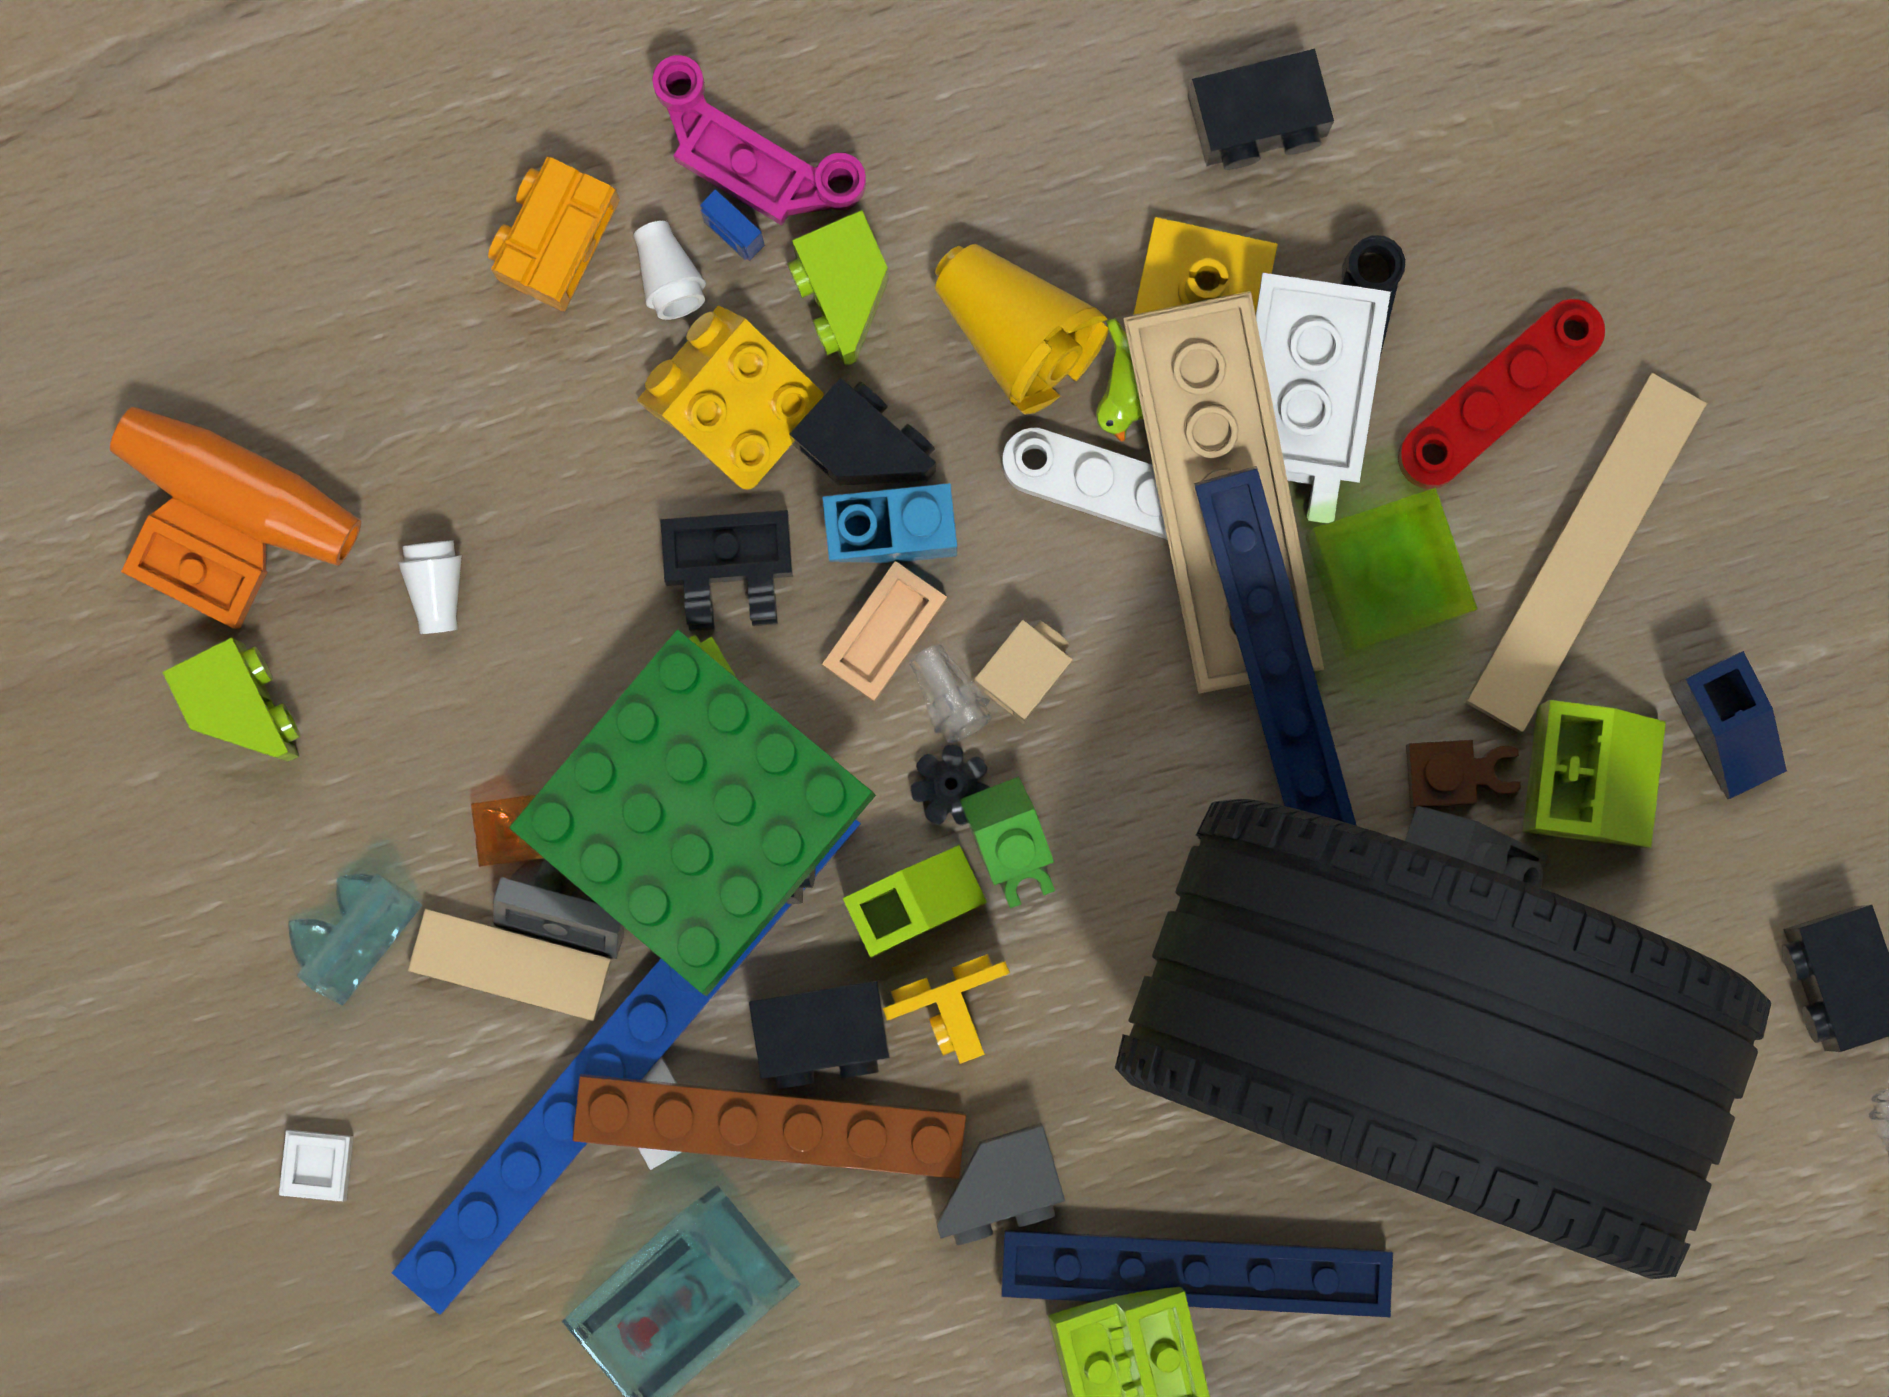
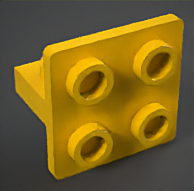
[883,954,1010,1064]

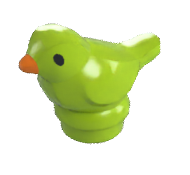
[1096,317,1143,441]

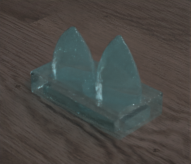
[288,874,423,1006]

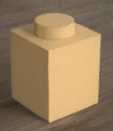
[974,620,1073,724]

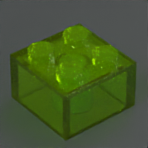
[1306,488,1478,657]

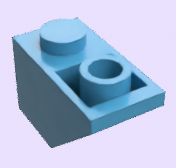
[823,483,957,563]

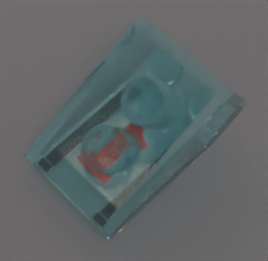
[562,1185,801,1397]

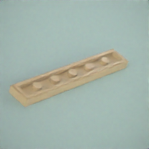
[1464,373,1707,734]

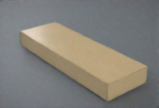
[408,909,612,1021]

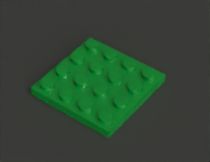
[509,629,876,996]

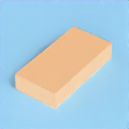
[822,561,947,703]

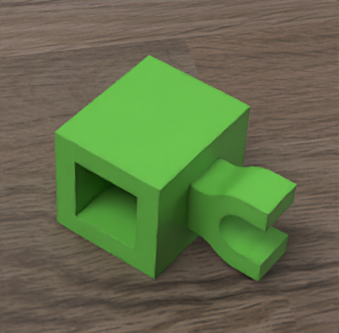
[960,776,1055,909]

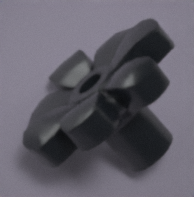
[910,745,990,826]

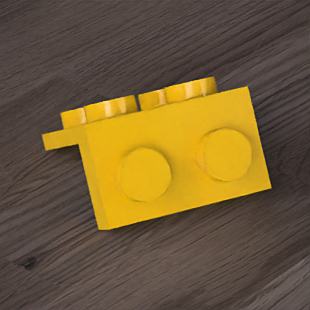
[637,305,824,490]

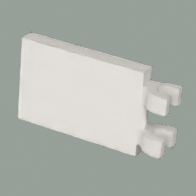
[1256,273,1391,525]

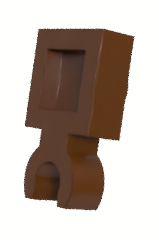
[1406,740,1521,808]

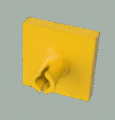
[1133,217,1278,315]

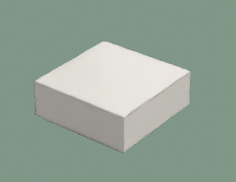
[279,1130,354,1202]

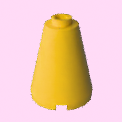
[935,244,1109,414]

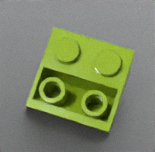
[1522,700,1666,849]

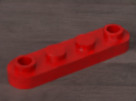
[1398,299,1605,489]

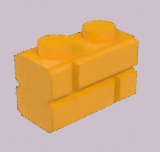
[488,157,620,312]

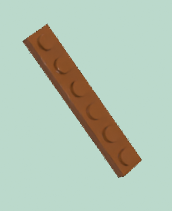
[573,1074,966,1179]

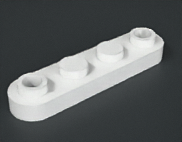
[1002,428,1168,540]

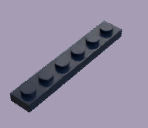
[1194,466,1357,826]
[1001,1230,1393,1318]

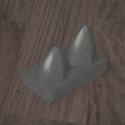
[493,855,624,959]

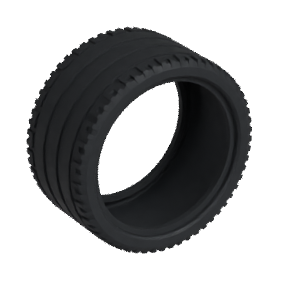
[1115,799,1772,1279]

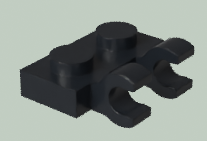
[661,510,793,631]

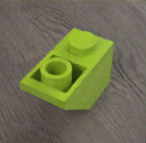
[787,210,889,367]
[162,637,300,762]
[842,845,987,958]

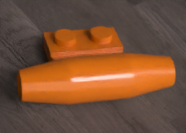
[110,407,361,629]

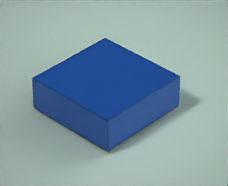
[700,189,765,261]

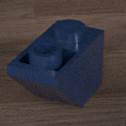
[1670,651,1787,800]

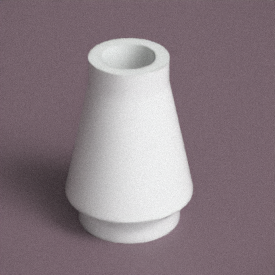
[633,221,706,320]
[398,540,462,634]

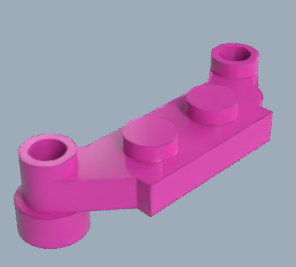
[652,55,866,226]

